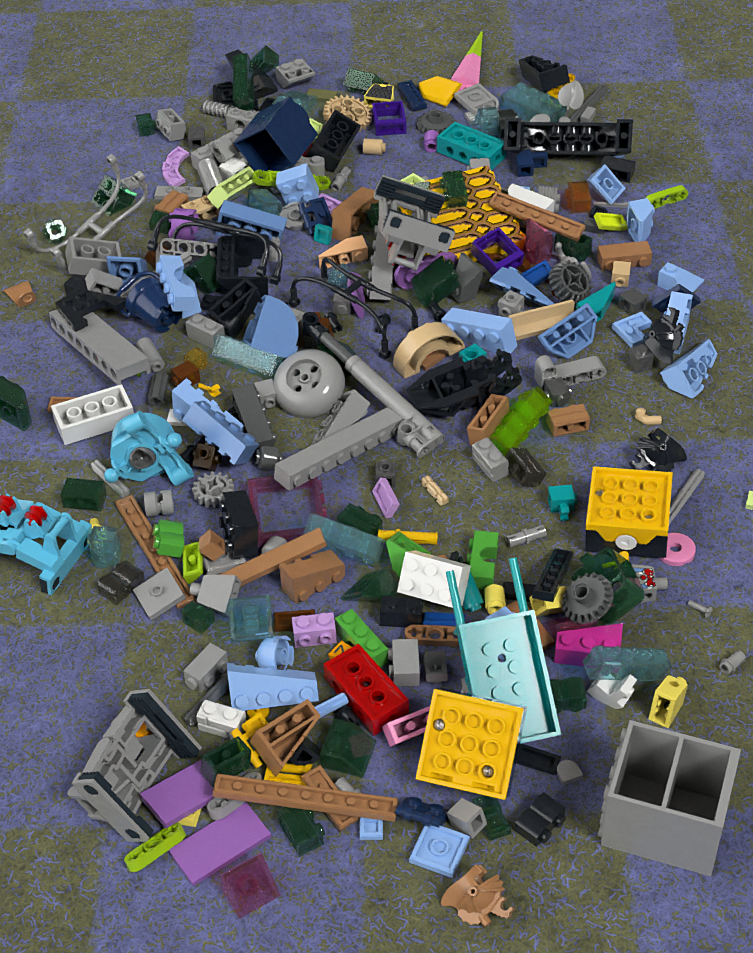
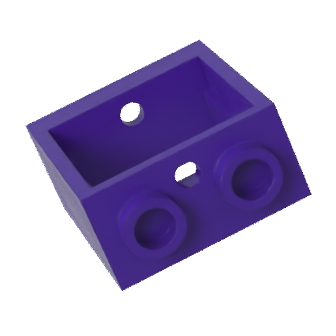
[372,101,407,136]
[471,227,524,276]

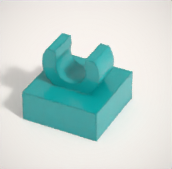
[313,224,333,245]

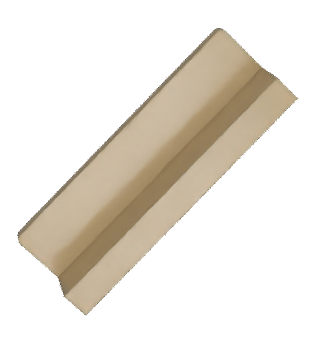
[508,300,575,340]

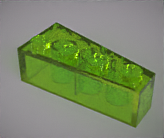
[489,386,553,457]

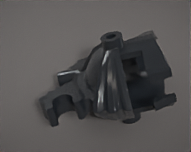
[643,307,685,364]
[629,428,687,472]

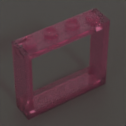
[248,476,329,548]

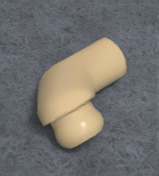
[635,408,662,425]

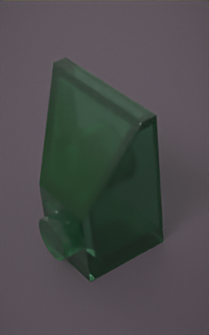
[251,45,279,73]
[340,569,398,602]

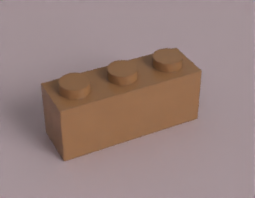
[597,241,652,271]
[467,394,511,446]

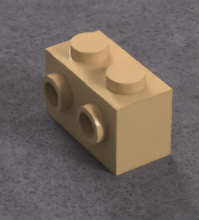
[181,195,220,220]

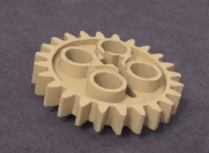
[323,95,372,132]

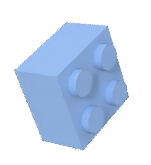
[276,163,319,204]

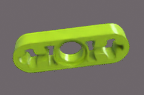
[645,185,688,209]
[124,822,186,872]

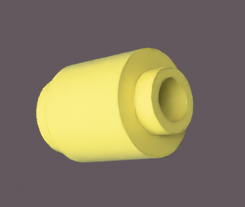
[484,584,506,614]

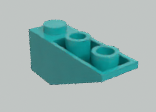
[576,282,616,322]

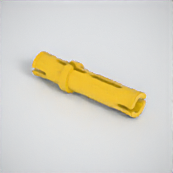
[378,529,438,545]

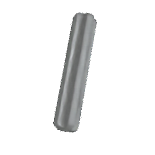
[91,460,130,498]

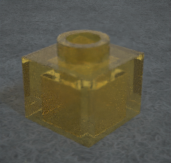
[184,347,208,371]

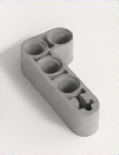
[156,238,218,263]
[534,355,607,392]

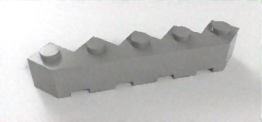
[367,221,395,301]

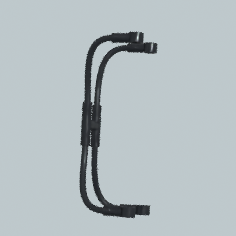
[147,214,283,285]
[289,257,419,360]

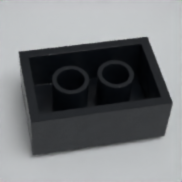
[219,490,259,559]

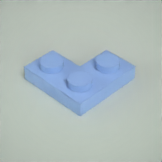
[612,312,652,347]

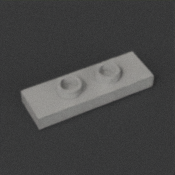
[154,186,204,201]

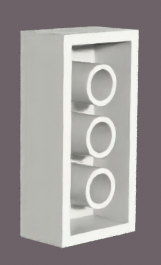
[51,384,134,445]

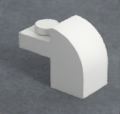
[587,670,637,709]

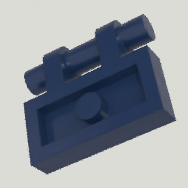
[298,197,333,235]
[395,797,449,828]

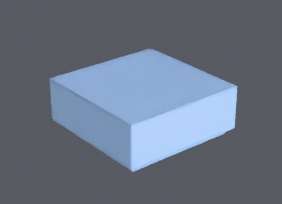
[360,817,383,840]

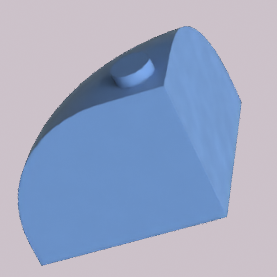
[243,295,298,358]

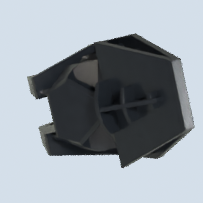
[406,348,522,417]

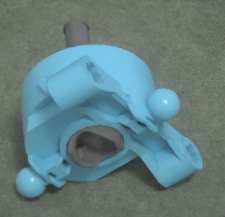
[104,405,194,486]

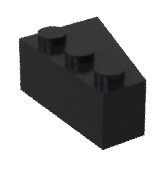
[207,277,261,341]

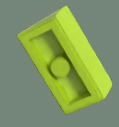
[183,541,203,584]

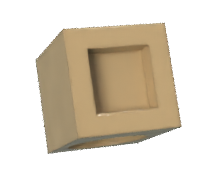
[611,261,631,287]

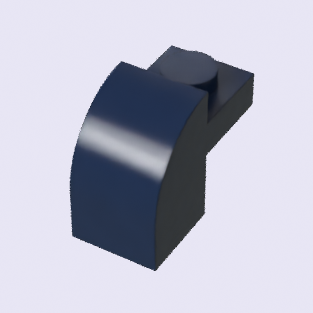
[516,149,548,177]

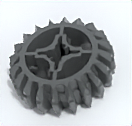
[548,260,592,305]

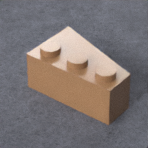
[279,550,345,604]
[250,699,321,777]

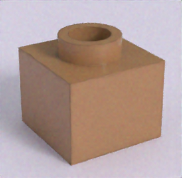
[199,529,225,561]

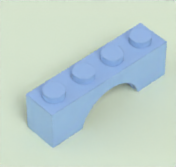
[156,255,196,311]

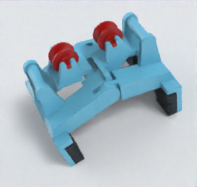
[0,494,93,595]

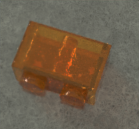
[565,181,592,214]

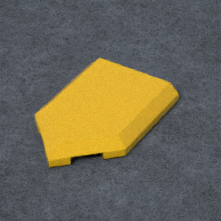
[418,76,462,107]

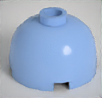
[255,635,294,670]

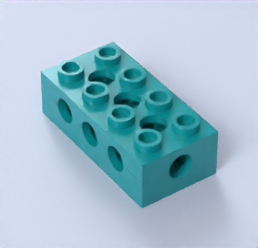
[437,122,506,171]

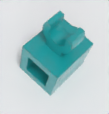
[548,484,578,521]

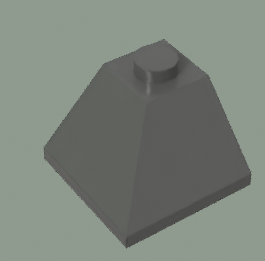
[449,252,483,303]

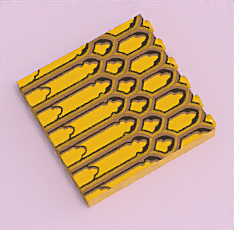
[399,165,526,262]

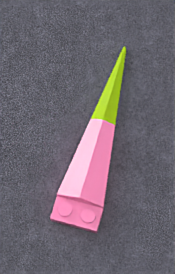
[450,31,483,91]

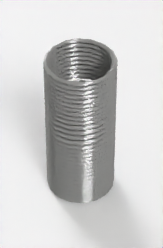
[197,158,223,195]

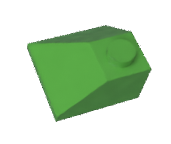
[386,531,432,578]

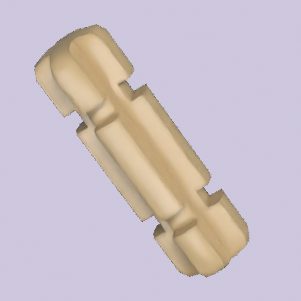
[421,476,449,506]

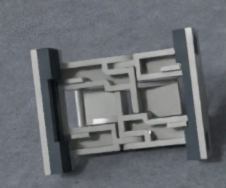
[67,689,202,842]

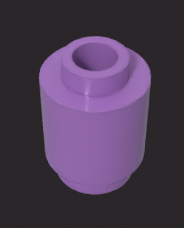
[424,130,439,153]

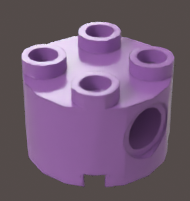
[169,208,199,241]

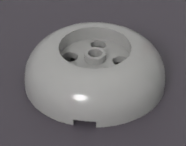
[273,349,345,418]

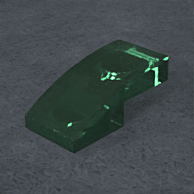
[472,795,511,841]

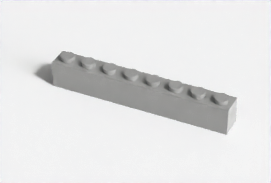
[274,407,403,491]

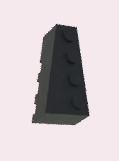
[519,55,570,92]

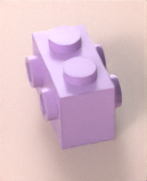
[292,612,337,648]

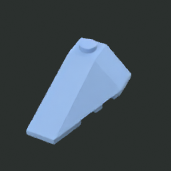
[660,339,717,398]

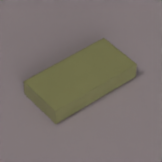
[305,88,338,102]

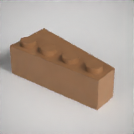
[331,187,379,241]

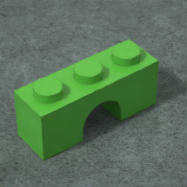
[467,530,499,589]
[335,609,388,668]

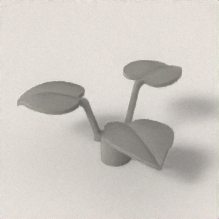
[529,81,584,122]

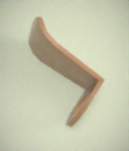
[2,281,36,308]

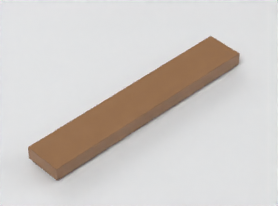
[488,191,586,241]
[220,527,327,587]

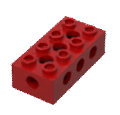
[323,643,409,736]

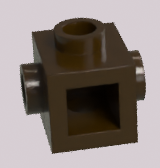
[192,442,222,472]

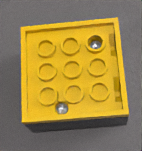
[585,467,673,558]
[416,688,527,800]

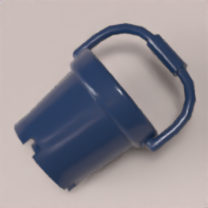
[116,271,183,333]

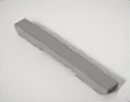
[593,202,628,208]

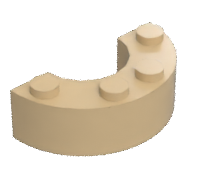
[393,322,465,379]

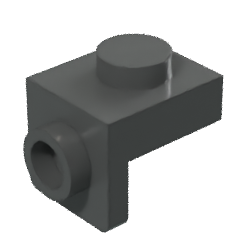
[424,651,448,684]

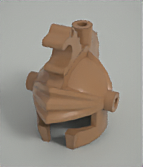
[441,864,515,927]

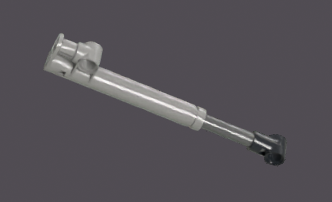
[301,312,445,458]

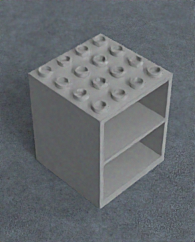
[598,720,741,876]

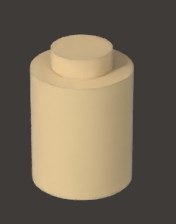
[363,138,386,155]

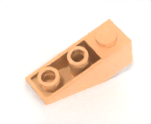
[318,235,368,269]

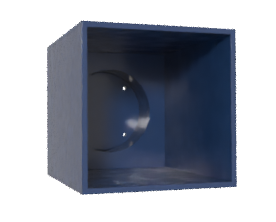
[233,96,318,179]

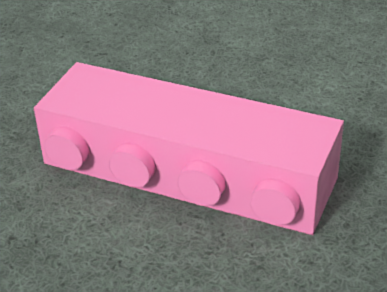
[382,692,467,747]

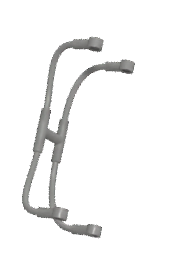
[23,154,148,270]

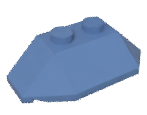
[538,303,598,359]

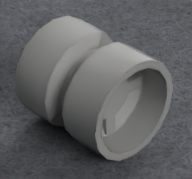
[144,490,174,517]

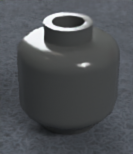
[254,445,283,470]

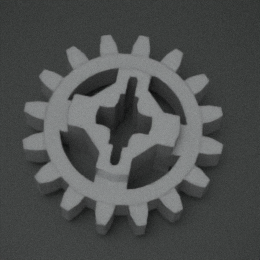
[192,472,235,508]

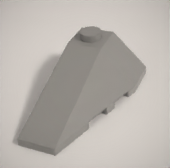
[311,389,370,445]

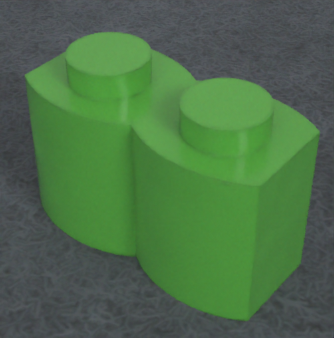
[153,519,184,558]

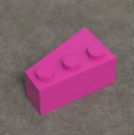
[554,623,623,671]

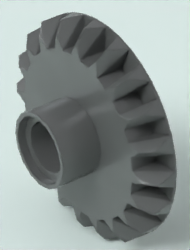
[416,110,456,134]
[561,572,613,624]

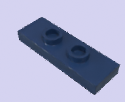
[397,80,427,111]

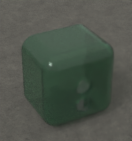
[571,547,645,624]

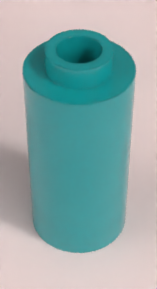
[463,571,484,612]

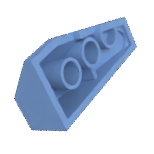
[489,267,554,306]

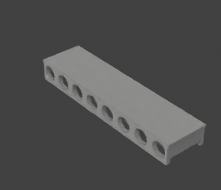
[49,310,150,385]

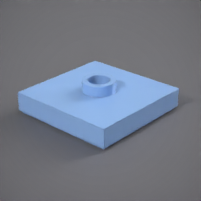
[409,826,470,878]

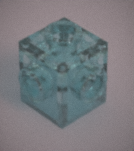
[327,263,354,289]

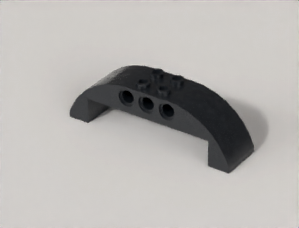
[504,118,633,157]

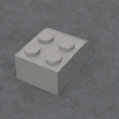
[65,236,121,275]

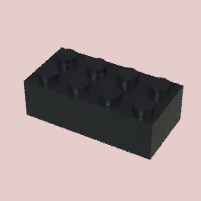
[306,110,361,173]

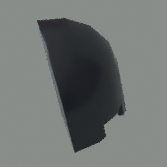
[290,737,322,765]

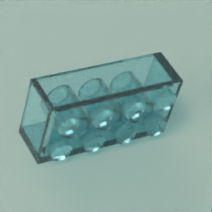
[501,82,567,122]

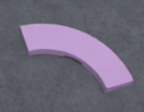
[162,146,189,187]

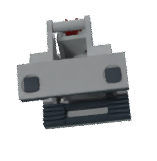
[374,175,455,272]

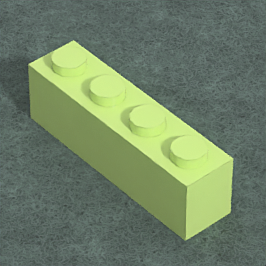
[207,166,259,209]

